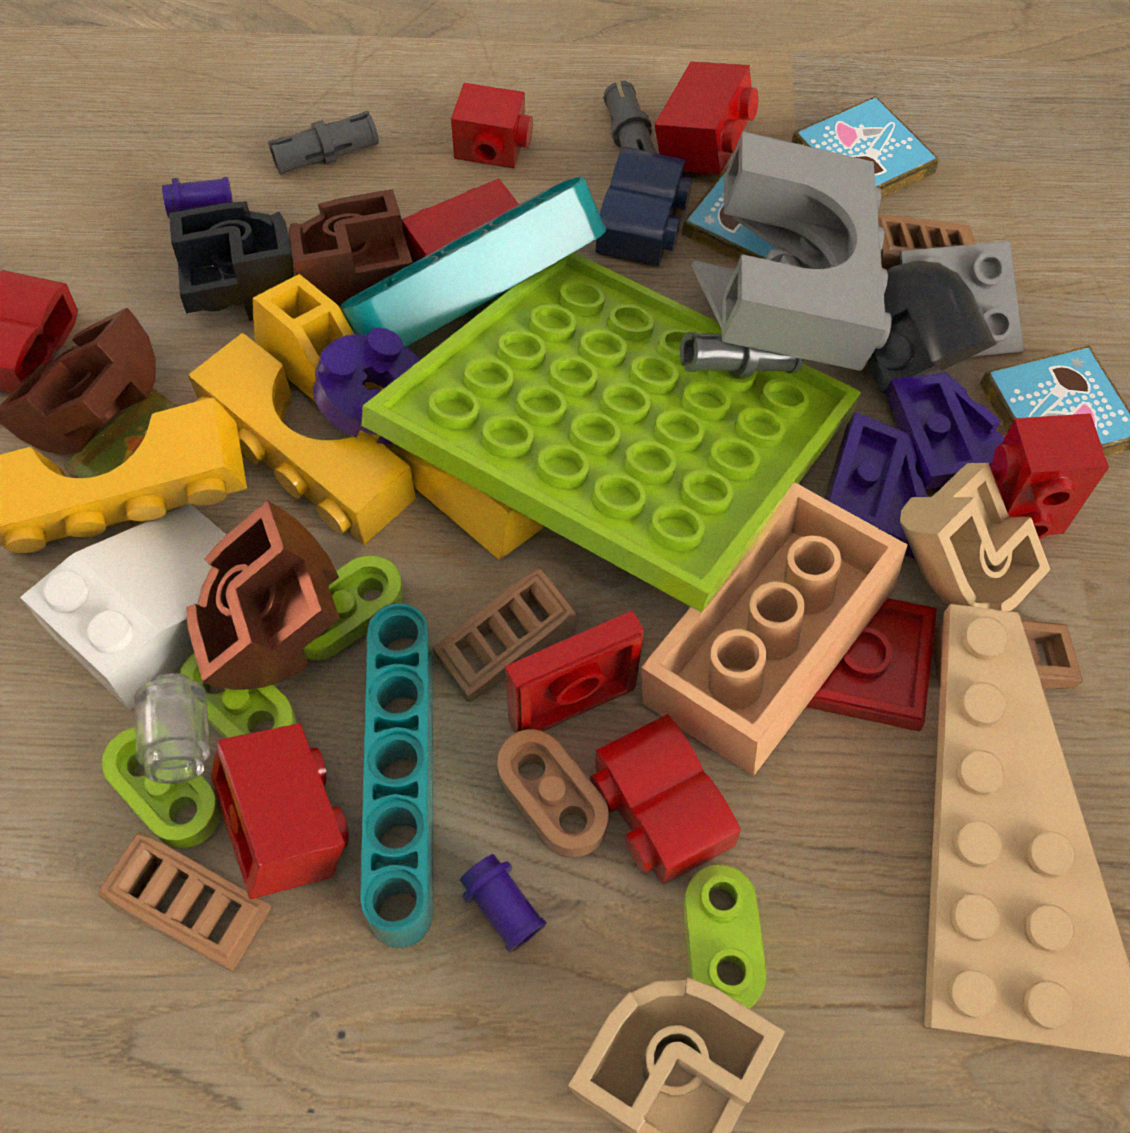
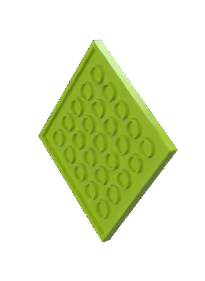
[361,252,862,613]

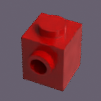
[451,83,533,169]

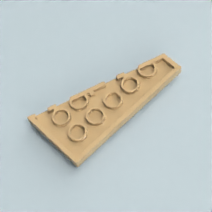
[924,604,1130,1058]

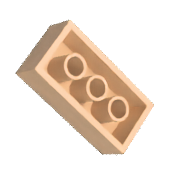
[641,482,907,777]

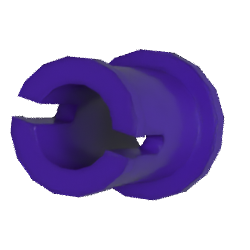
[162,177,233,218]
[460,854,547,953]

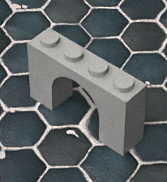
[722,131,891,371]

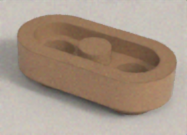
[497,729,609,858]

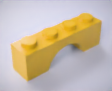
[188,333,416,545]
[0,397,247,553]

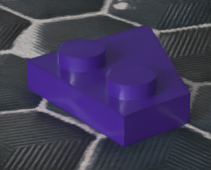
[885,372,1005,490]
[824,412,927,560]

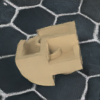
[900,463,1051,611]
[568,977,786,1133]

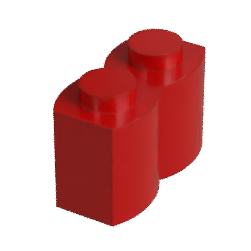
[0,270,78,393]
[590,714,741,885]

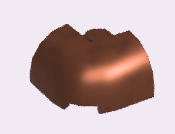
[288,189,413,313]
[0,308,156,455]
[186,500,340,690]

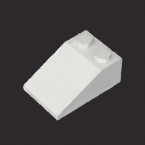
[20,504,227,711]

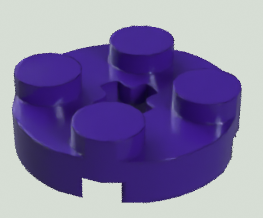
[313,328,421,444]

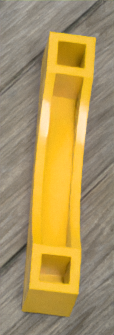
[253,274,543,560]

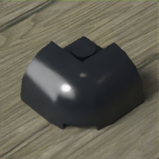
[169,201,294,321]
[867,260,997,394]

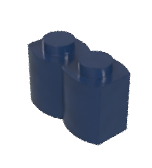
[596,147,693,266]

